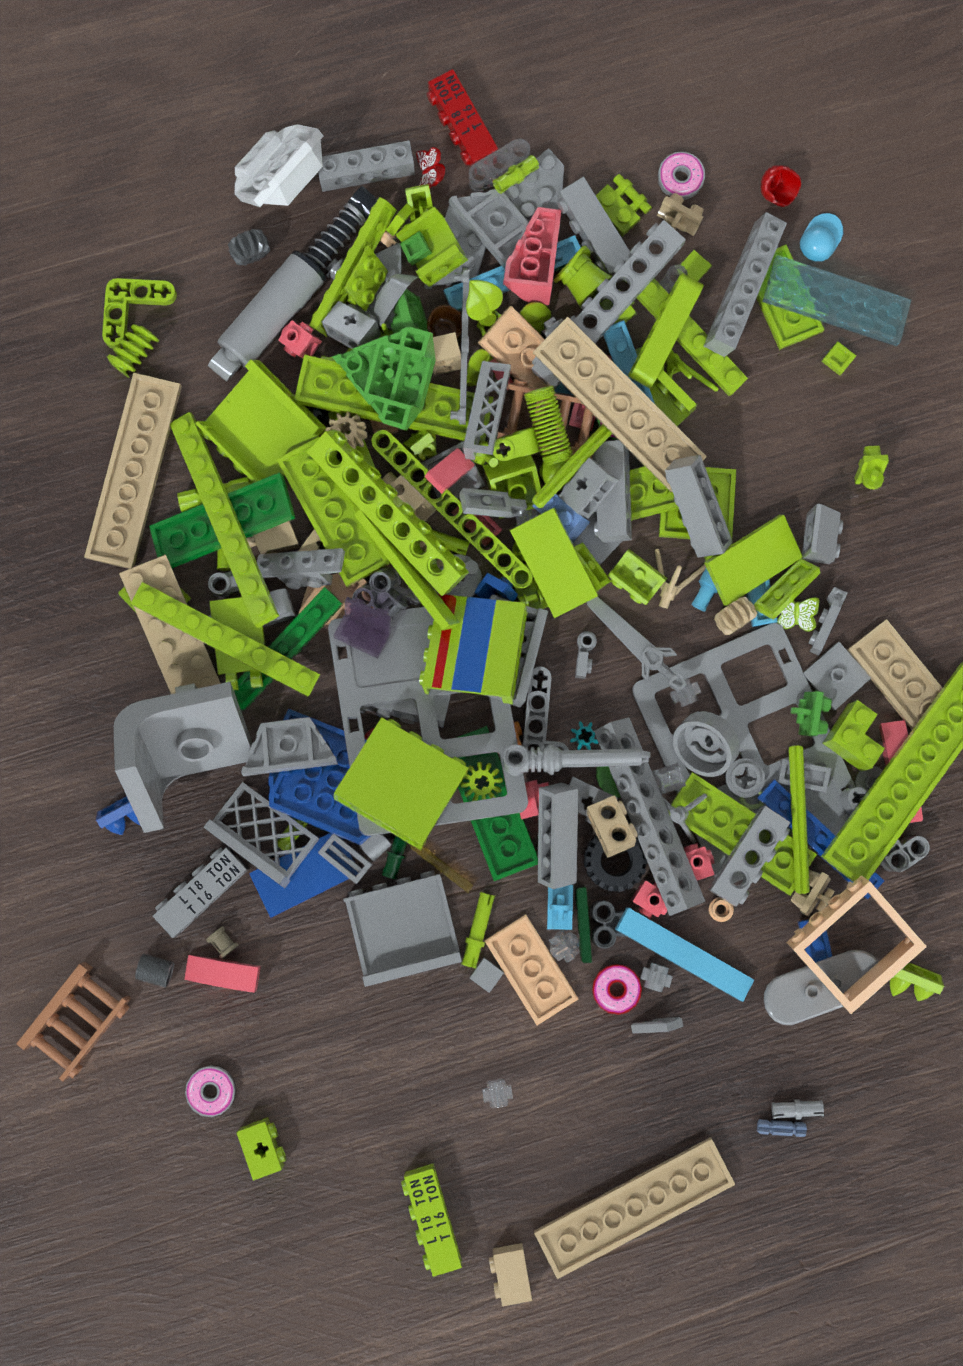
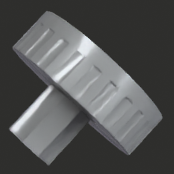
[673,711,740,777]

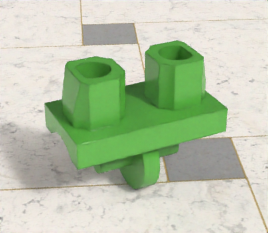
[790,691,832,736]

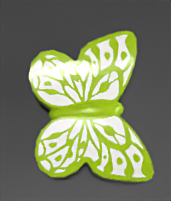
[777,597,819,631]

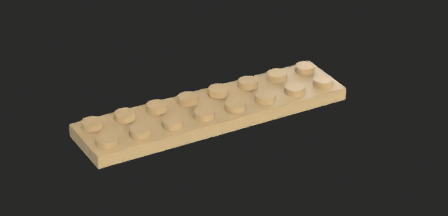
[533,317,707,492]
[84,373,182,569]
[534,1137,735,1279]

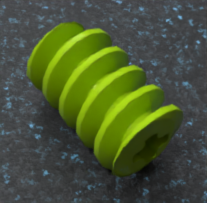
[107,324,159,378]

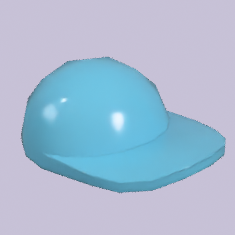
[800,213,843,261]

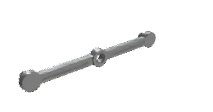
[450,268,469,425]

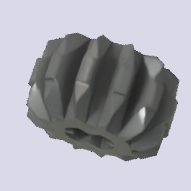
[228,229,270,266]

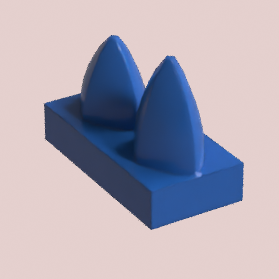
[96,796,141,835]

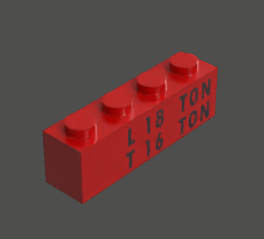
[426,69,499,172]

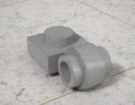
[575,631,597,679]

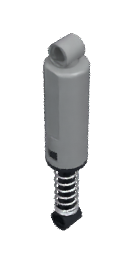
[208,186,378,382]

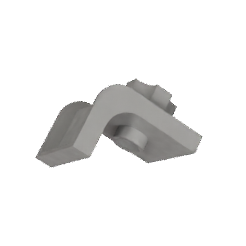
[114,682,252,833]

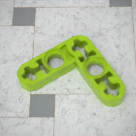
[102,278,177,349]

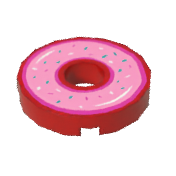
[592,964,642,1015]

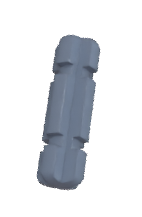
[757,1119,807,1137]

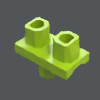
[854,446,889,490]

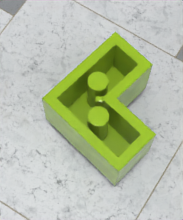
[822,700,885,772]

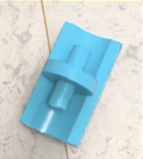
[547,885,573,930]

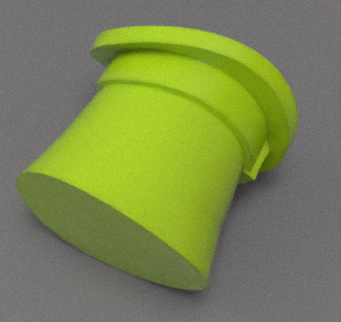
[553,245,612,309]

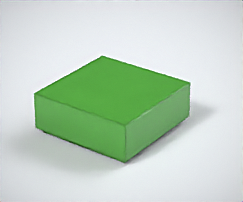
[400,231,432,266]

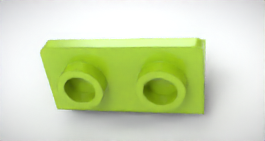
[608,549,667,605]

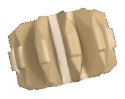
[326,411,368,449]
[714,597,757,635]

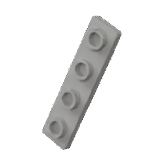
[257,548,345,589]

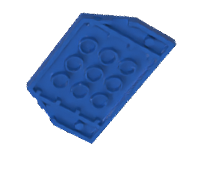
[268,709,371,845]

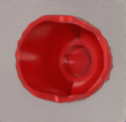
[760,165,802,207]

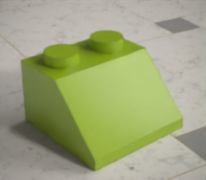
[483,455,541,519]

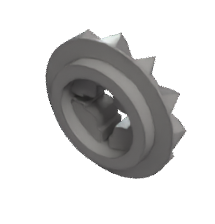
[725,758,765,798]

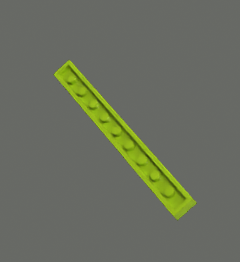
[170,412,279,628]

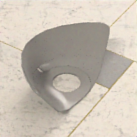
[373,274,419,326]

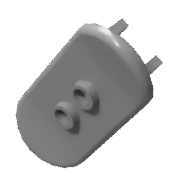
[764,950,879,1025]

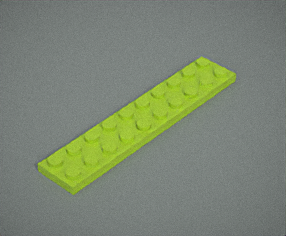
[821,662,963,882]

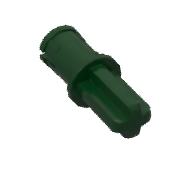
[382,835,407,879]

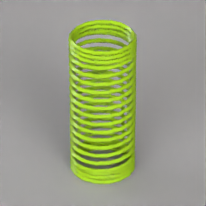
[524,385,573,465]

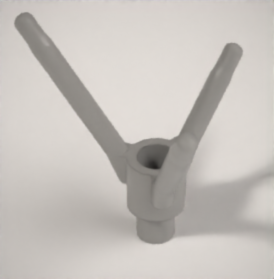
[662,794,707,844]

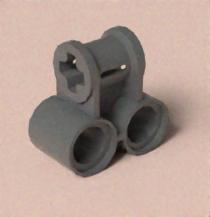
[352,567,408,623]
[589,900,638,949]

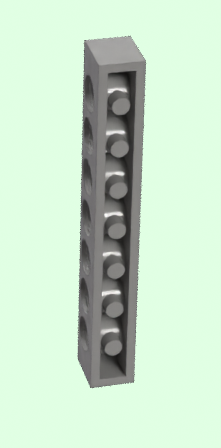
[532,220,686,390]
[594,718,705,916]

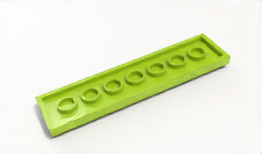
[294,355,494,443]

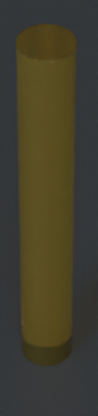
[410,845,474,893]

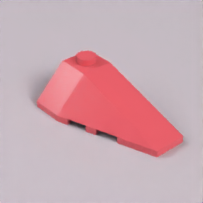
[503,207,561,305]

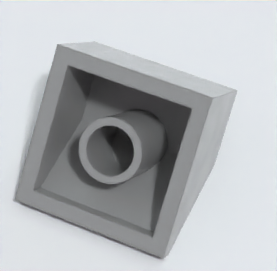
[802,504,843,564]

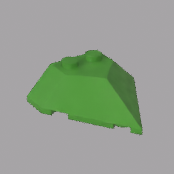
[332,327,436,430]

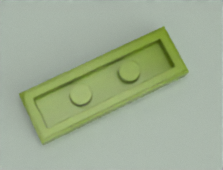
[754,558,820,620]

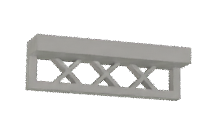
[463,361,511,460]

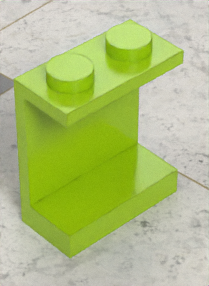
[396,206,468,287]

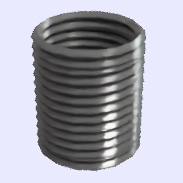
[135,953,174,988]

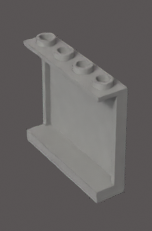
[344,870,462,987]

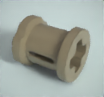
[206,926,239,959]

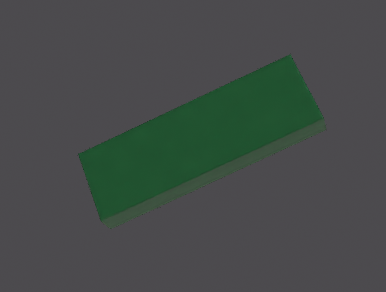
[575,887,592,963]

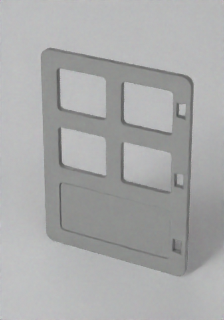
[328,607,528,836]
[632,623,857,883]

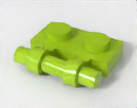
[595,174,652,237]

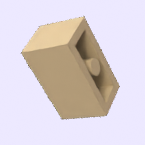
[489,1243,532,1306]

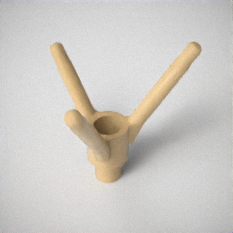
[655,549,706,609]

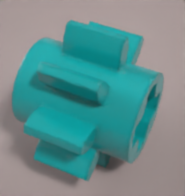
[570,721,599,750]

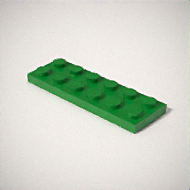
[149,472,295,568]
[457,726,538,881]

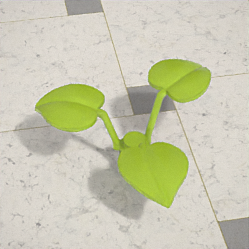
[466,280,551,386]

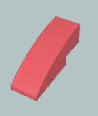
[184,955,261,993]

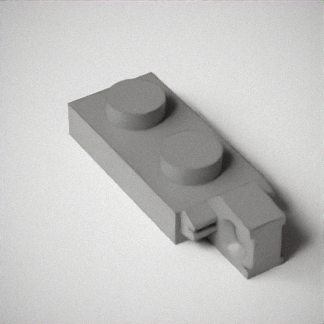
[459,488,527,518]
[809,587,847,656]

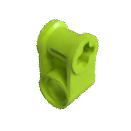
[493,427,540,461]

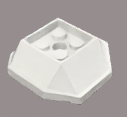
[235,124,323,207]

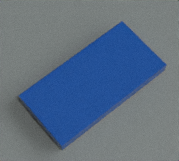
[249,833,358,918]

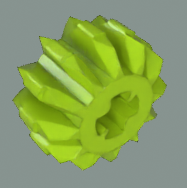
[461,762,503,801]

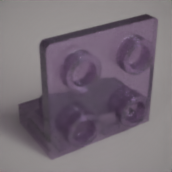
[334,597,392,659]

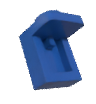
[474,573,518,602]

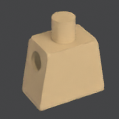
[382,472,436,521]
[246,521,301,554]

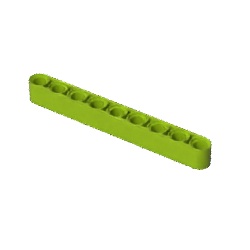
[372,430,534,589]

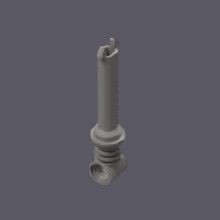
[503,744,650,776]

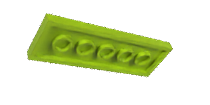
[276,437,390,587]
[667,772,817,896]

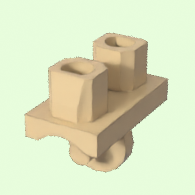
[657,193,703,236]
[791,870,835,917]

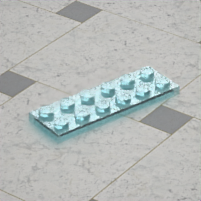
[762,255,911,346]

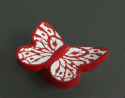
[416,147,445,188]

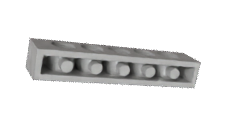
[704,212,787,357]

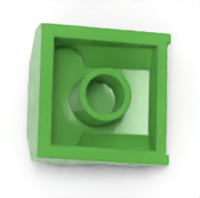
[391,289,428,333]

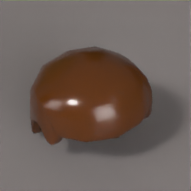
[427,305,462,340]

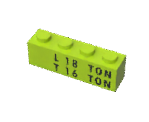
[401,1163,462,1277]

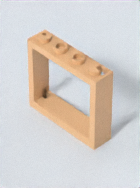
[786,875,927,1014]

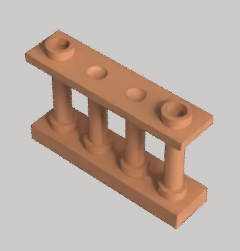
[497,379,593,459]
[17,962,131,1081]

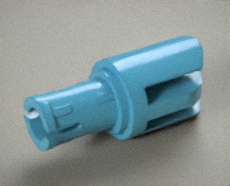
[691,568,717,611]

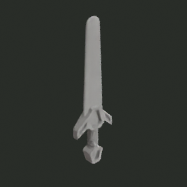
[587,597,687,693]

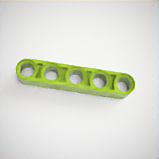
[628,273,703,389]

